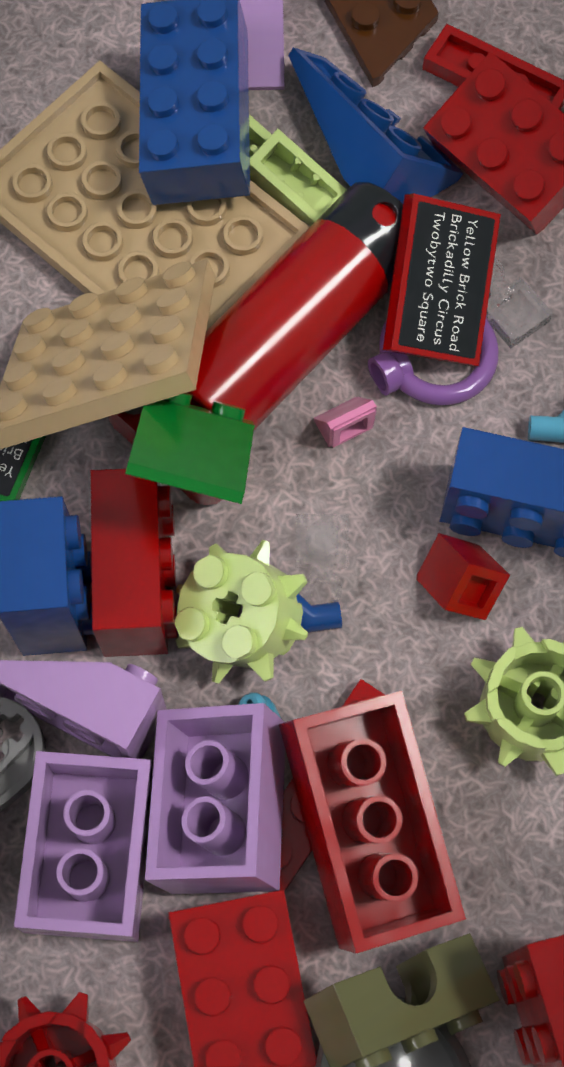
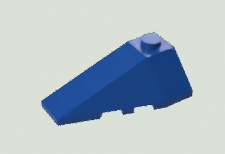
[288,47,463,204]

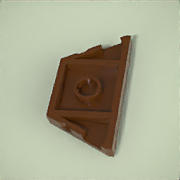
[324,0,439,87]

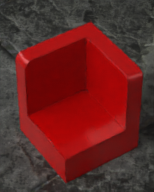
[416,533,510,620]

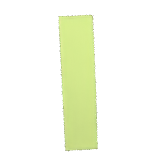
[249,115,347,226]

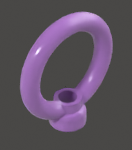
[368,318,499,405]

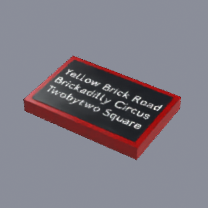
[383,193,501,366]

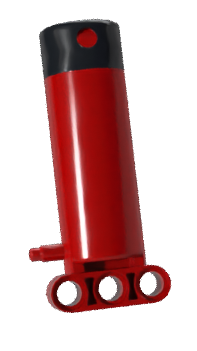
[108,182,403,506]

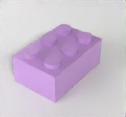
[145,703,285,894]
[14,751,153,942]

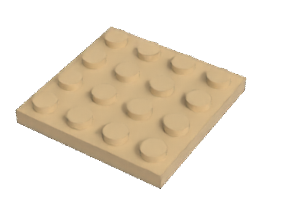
[0,259,216,449]

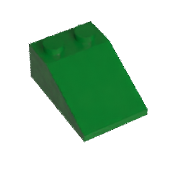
[125,393,255,504]

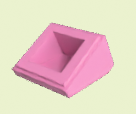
[313,397,377,448]

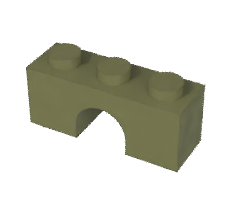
[304,933,499,1067]

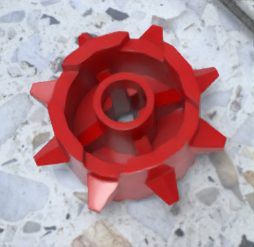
[0,992,131,1067]

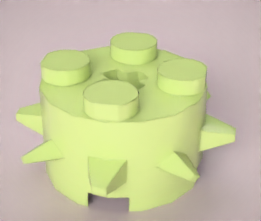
[175,540,308,684]
[464,627,564,776]

